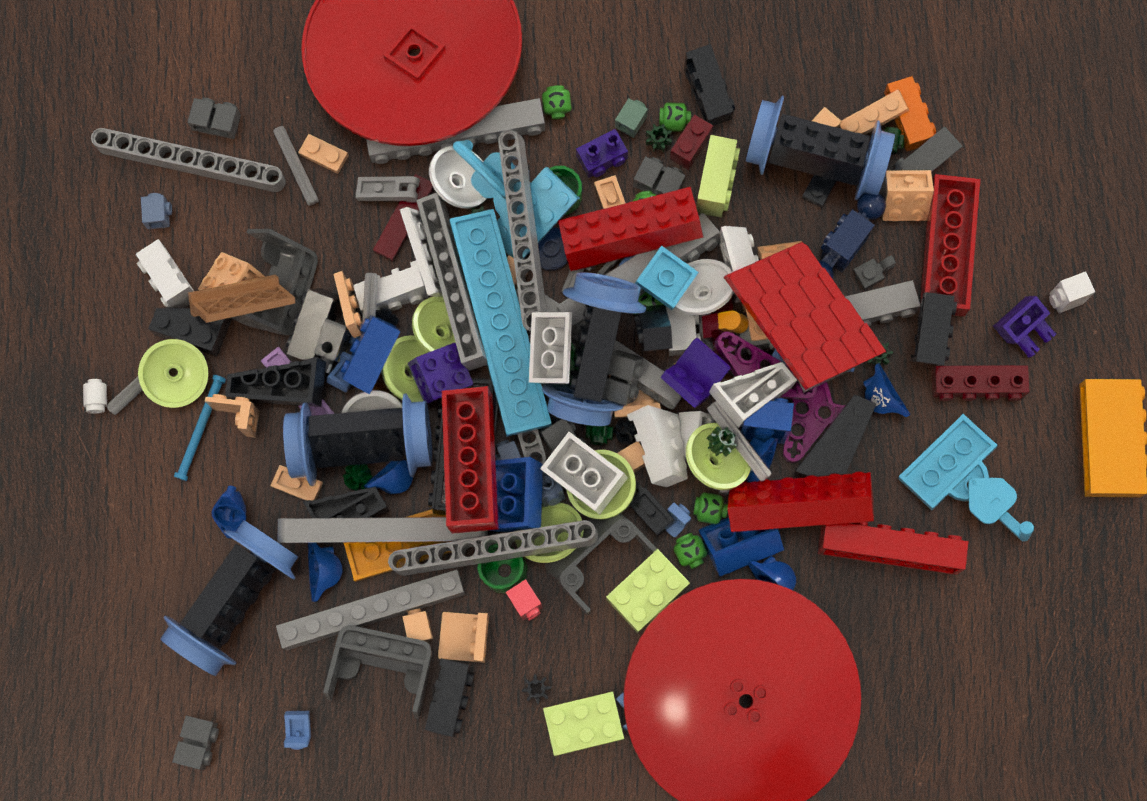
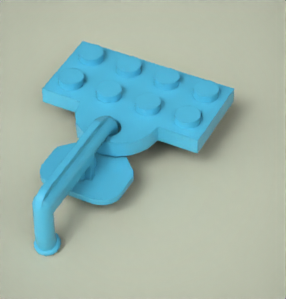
[453,140,579,259]
[898,414,1034,541]

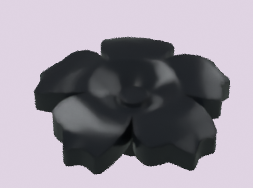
[375,308,399,325]

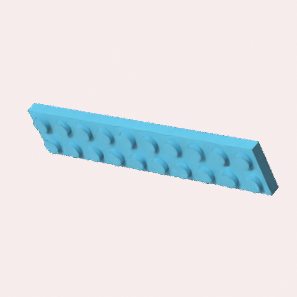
[449,209,552,437]

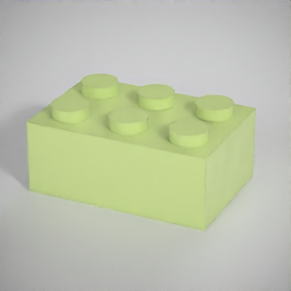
[696,135,740,218]
[606,549,690,633]
[543,692,624,756]

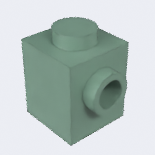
[615,98,648,138]

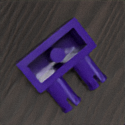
[576,129,628,178]
[993,296,1056,358]

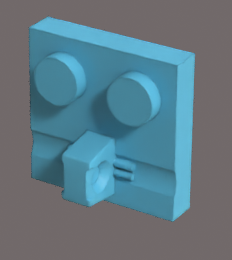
[635,246,699,310]

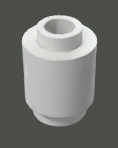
[83,379,107,413]

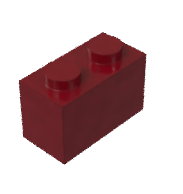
[670,114,713,171]

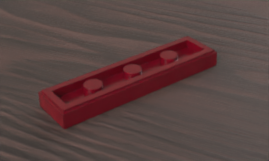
[373,174,434,262]

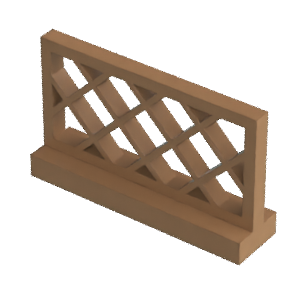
[188,275,295,323]

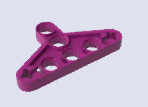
[715,332,817,400]
[783,380,845,463]

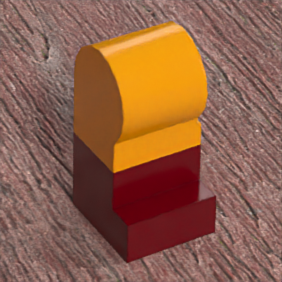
[702,311,749,342]

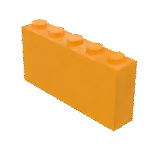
[1080,379,1147,497]

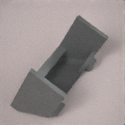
[231,229,318,335]
[545,513,657,616]
[323,625,432,719]

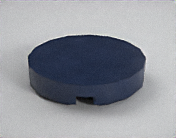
[529,227,568,271]

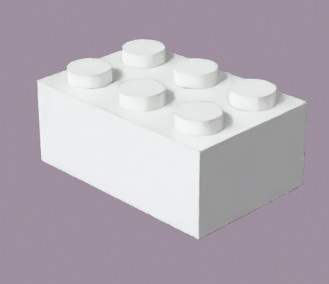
[540,432,628,515]

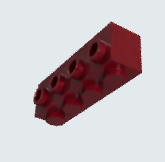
[932,365,1029,401]

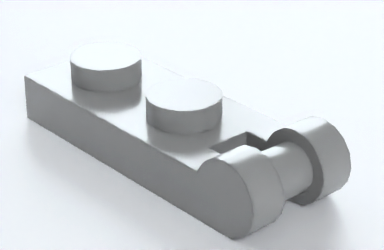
[355,176,420,202]

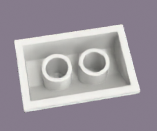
[719,226,759,303]
[529,312,572,384]

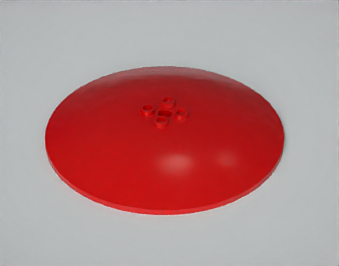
[302,0,522,146]
[623,579,861,801]

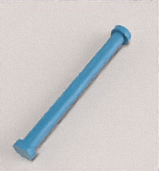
[174,375,226,481]

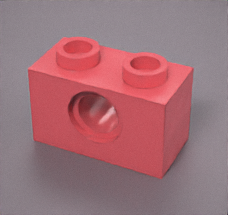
[506,579,543,621]

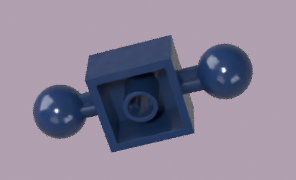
[818,193,886,279]

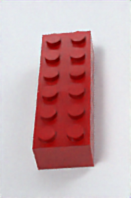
[919,174,980,317]
[558,187,703,271]
[442,386,499,534]
[727,472,874,532]
[817,522,969,575]

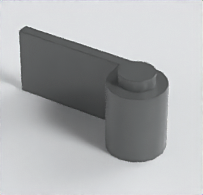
[893,126,962,173]

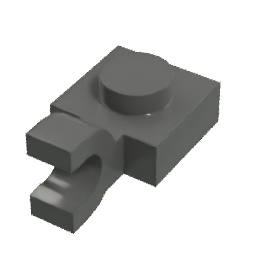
[853,255,896,290]

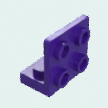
[660,338,731,408]
[408,343,473,404]

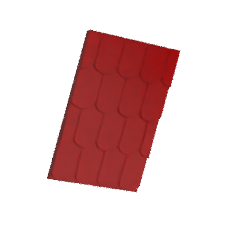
[723,241,886,392]

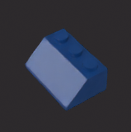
[340,315,400,394]
[740,398,794,444]
[488,457,543,533]
[698,517,784,576]

